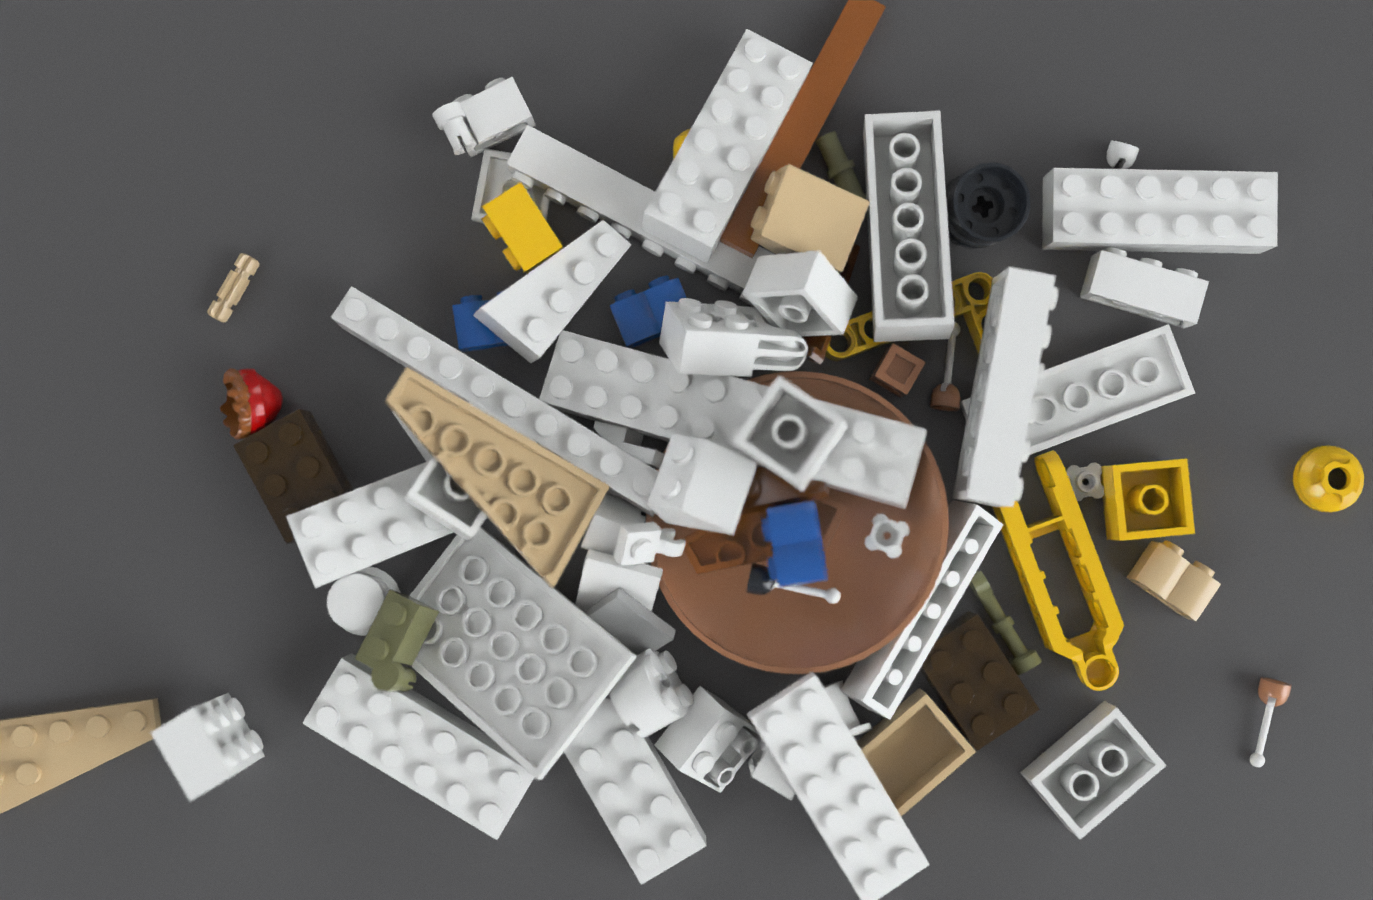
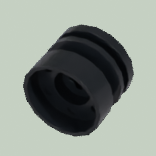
[945,162,1031,249]

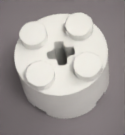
[609,648,694,737]

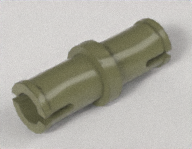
[815,131,866,199]

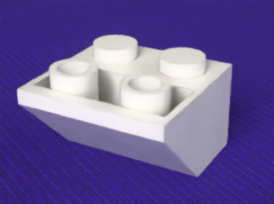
[654,686,762,793]

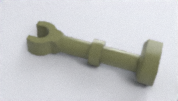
[969,571,1042,675]

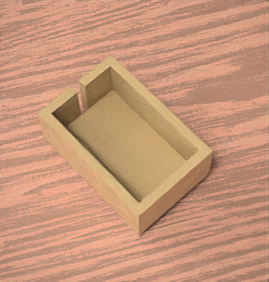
[857,688,976,816]

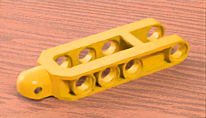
[992,450,1124,691]

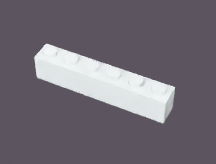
[841,500,1003,720]

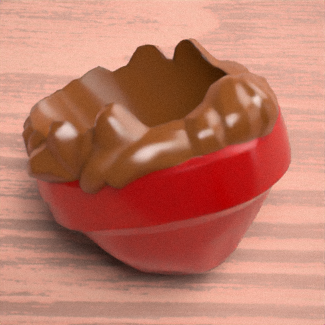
[220,368,283,440]

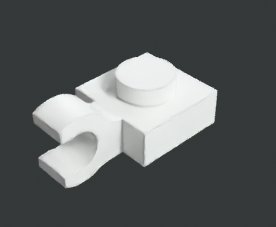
[613,522,686,566]

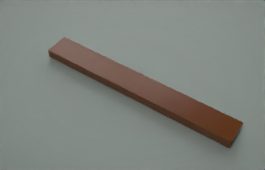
[720,0,886,259]

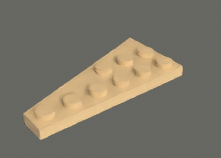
[385,367,610,588]
[0,698,161,814]

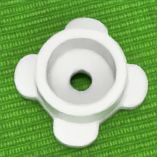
[1066,463,1104,501]
[865,514,909,558]

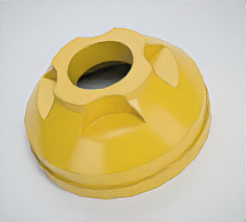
[1293,446,1364,512]

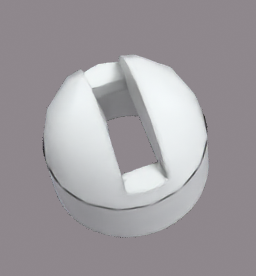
[1106,141,1139,169]

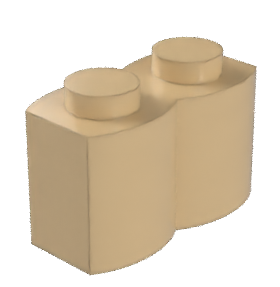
[1126,540,1221,621]

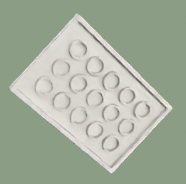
[410,526,637,780]

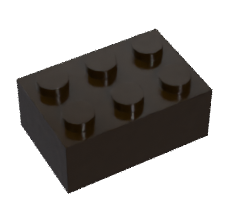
[233,409,353,544]
[920,611,1040,751]

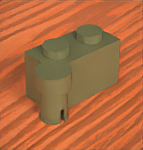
[355,590,439,692]

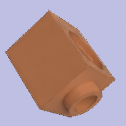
[869,343,926,398]

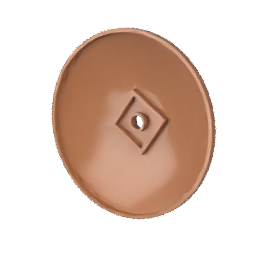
[646,371,949,674]

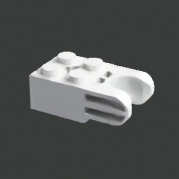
[659,298,808,377]

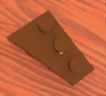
[682,509,773,575]

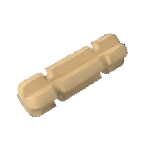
[207,253,259,323]

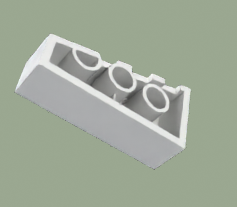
[473,220,631,363]

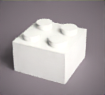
[743,251,857,336]
[733,375,848,492]

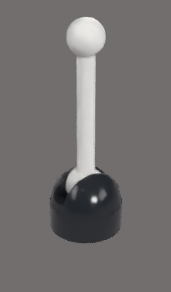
[746,563,840,604]

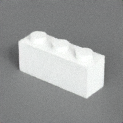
[1080,247,1209,328]

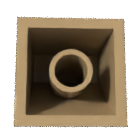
[750,164,870,273]

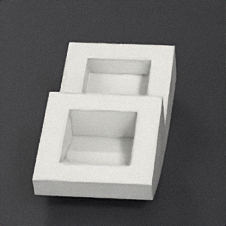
[593,421,665,469]

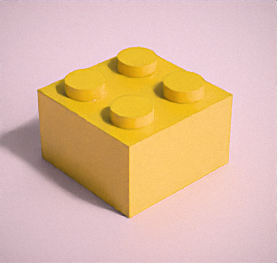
[481,182,563,274]
[1100,459,1195,541]

